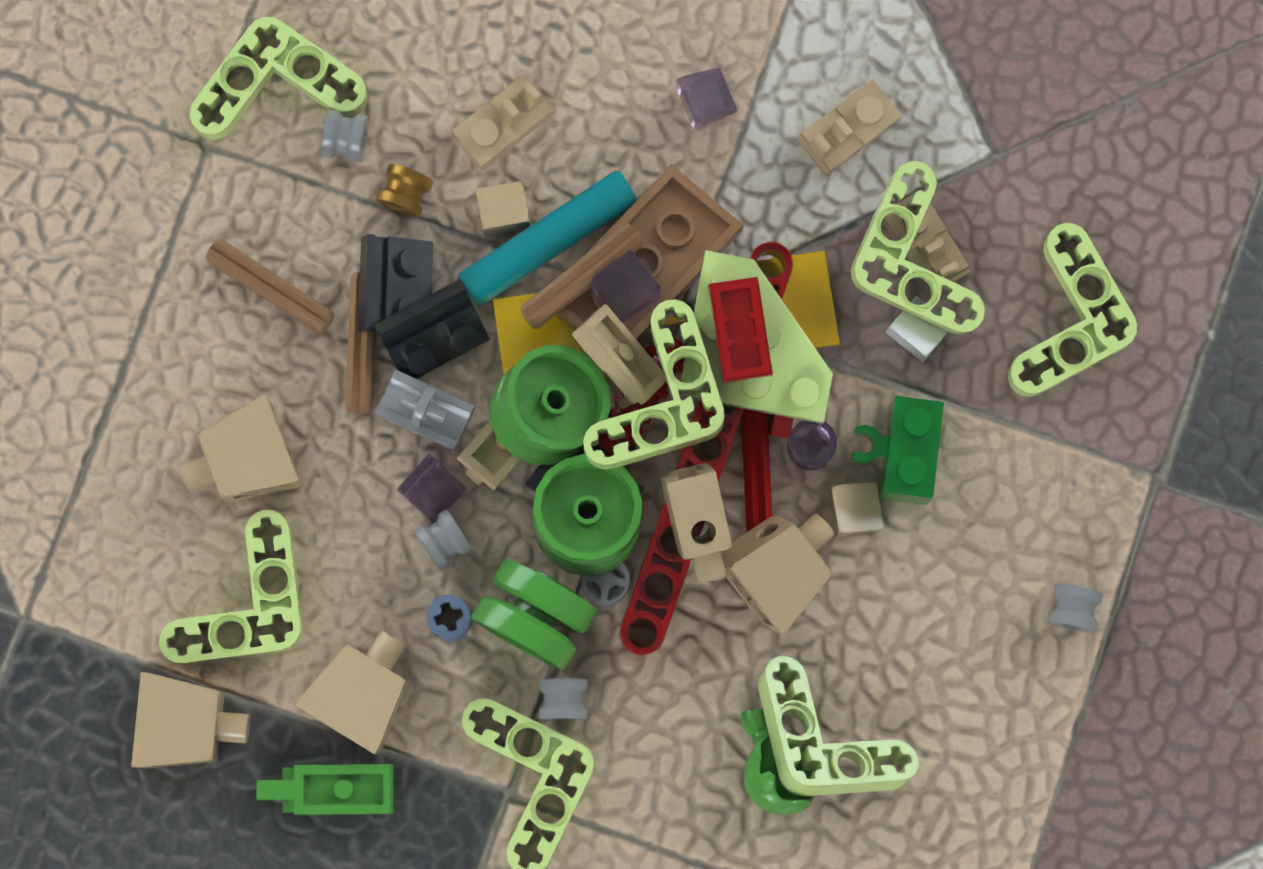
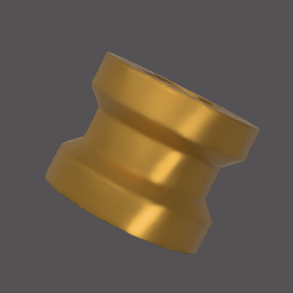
[375,164,433,219]

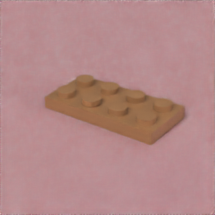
[555,164,744,342]

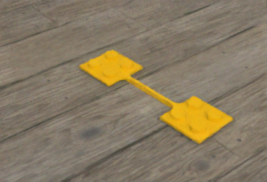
[493,251,840,375]

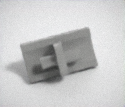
[375,370,475,451]

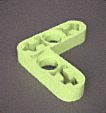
[190,17,368,140]
[851,161,985,334]
[1008,223,1137,397]
[583,299,724,469]
[159,510,303,665]
[757,656,919,796]
[462,698,594,869]

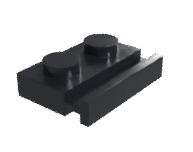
[358,234,433,333]
[374,279,490,379]

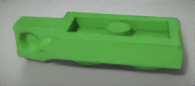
[256,764,394,815]

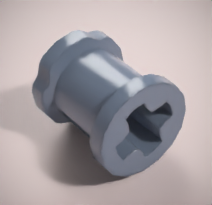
[427,595,473,642]

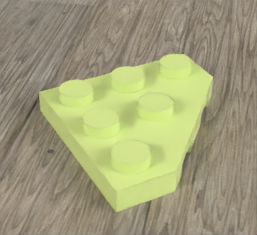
[679,250,833,424]

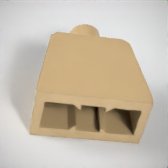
[179,394,303,502]
[659,463,732,583]
[721,514,835,635]
[295,631,408,756]
[131,672,250,769]

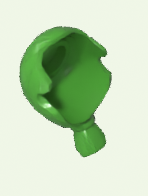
[741,709,814,815]

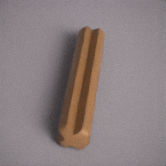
[521,223,643,329]
[206,239,334,334]
[345,272,375,414]

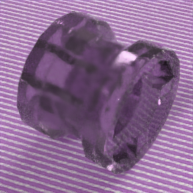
[786,420,837,471]

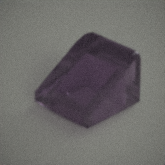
[675,67,738,129]
[397,453,467,523]

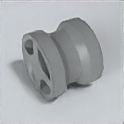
[321,109,368,163]
[414,509,473,570]
[581,563,630,607]
[1047,584,1103,633]
[539,678,588,720]

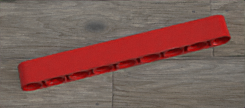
[619,242,793,656]

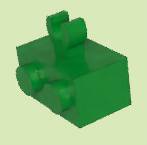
[851,396,944,505]

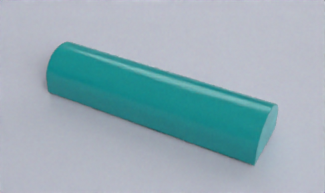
[457,170,637,308]

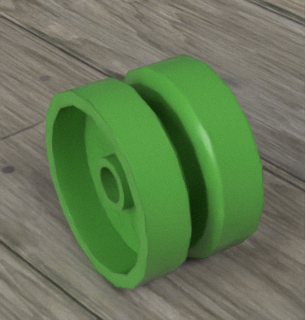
[489,345,611,465]
[533,454,643,576]
[471,558,598,672]

